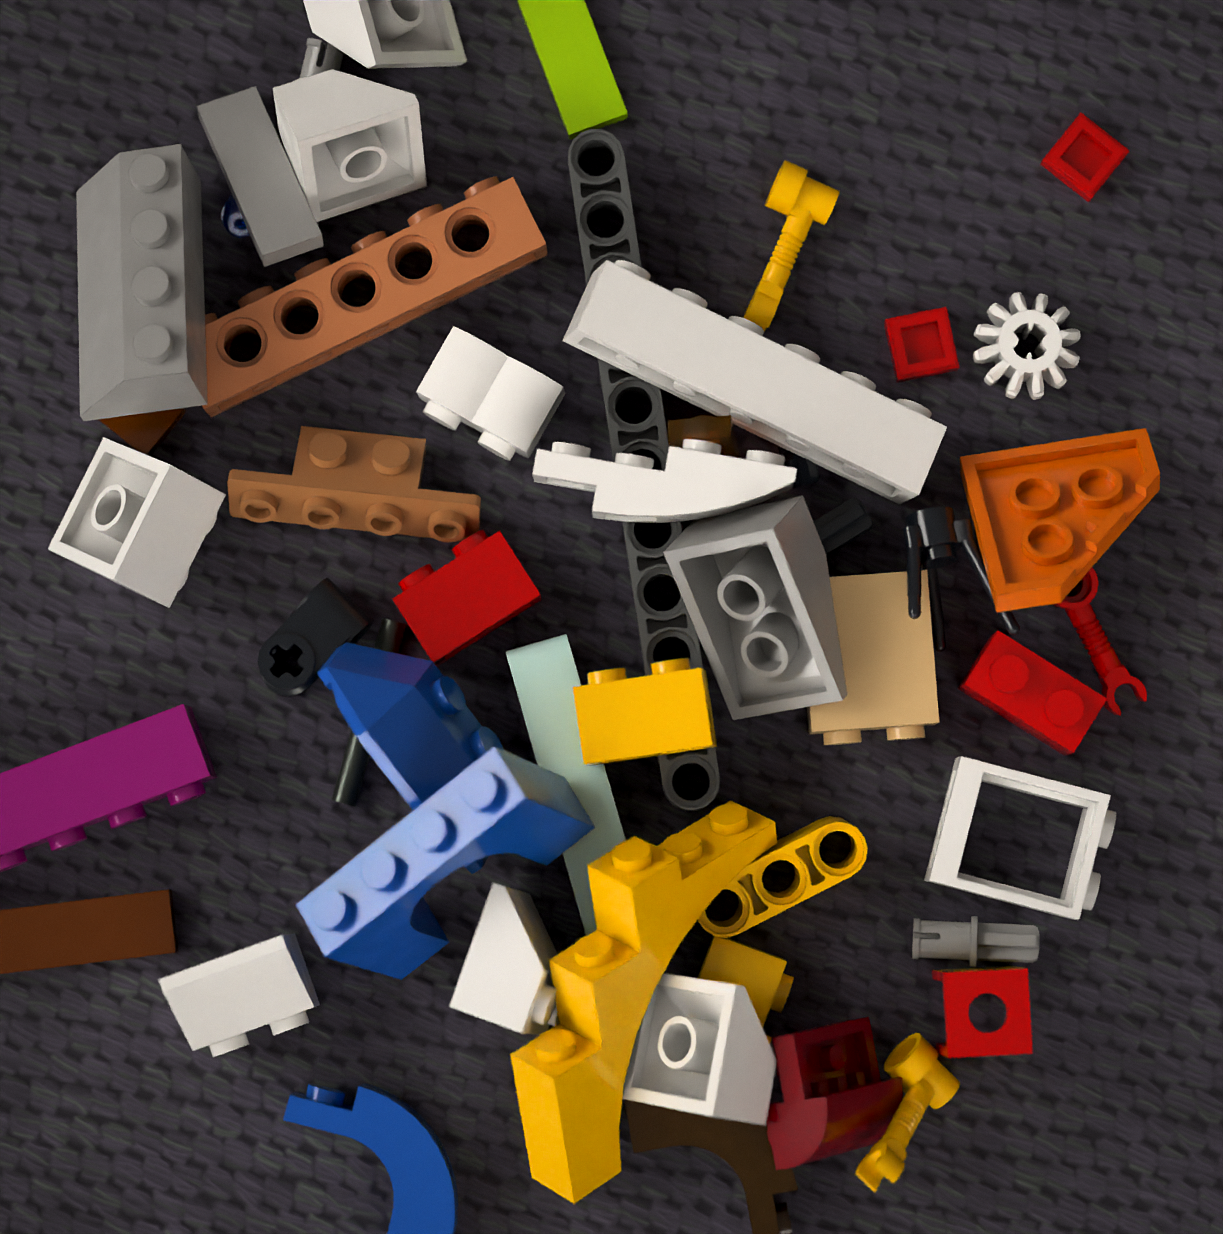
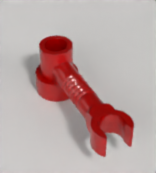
[1053,567,1147,716]

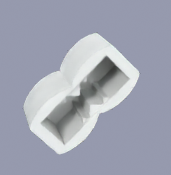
[416,326,565,461]

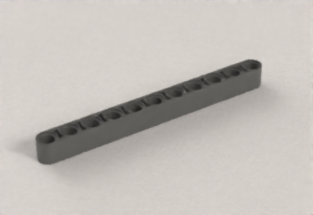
[568,129,720,812]

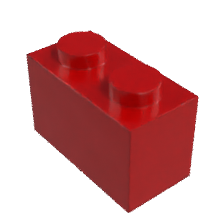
[392,530,542,666]
[957,630,1107,756]

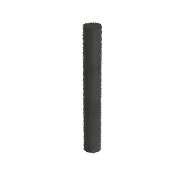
[332,618,406,807]

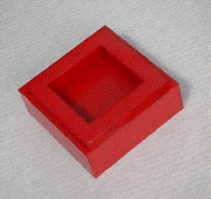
[1040,113,1130,202]
[884,307,960,383]

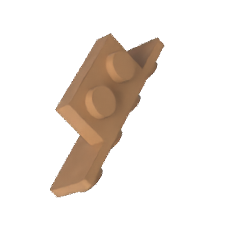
[227,426,481,542]

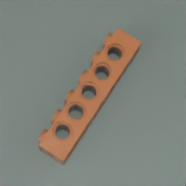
[202,177,548,418]

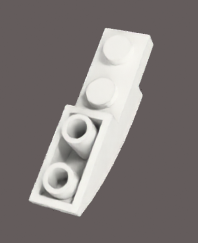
[533,439,797,523]

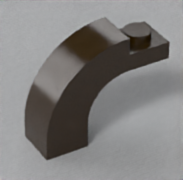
[624,1099,798,1234]

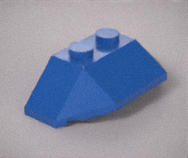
[317,642,503,874]

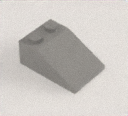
[663,496,847,720]

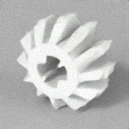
[973,292,1081,400]

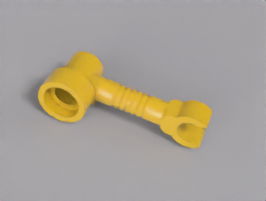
[743,160,840,332]
[856,1033,960,1192]

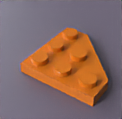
[960,428,1160,612]

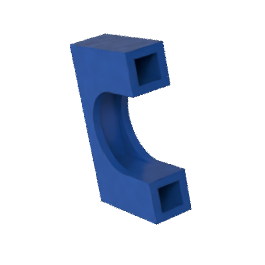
[296,746,595,980]

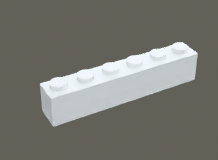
[563,260,947,504]

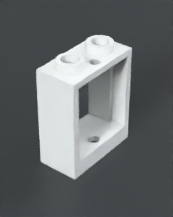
[924,756,1116,920]

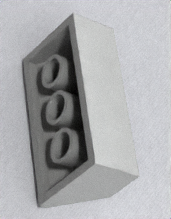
[76,144,208,421]

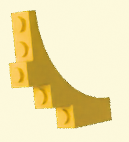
[510,800,778,1204]

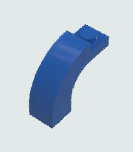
[283,1083,458,1234]

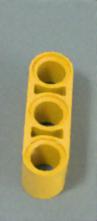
[698,816,868,938]

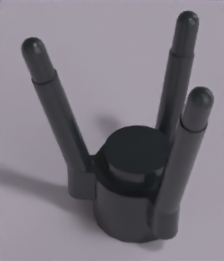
[902,506,1020,652]

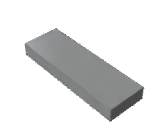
[197,86,323,267]

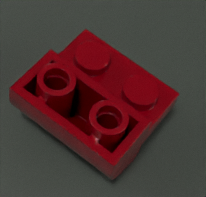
[767,1017,903,1170]

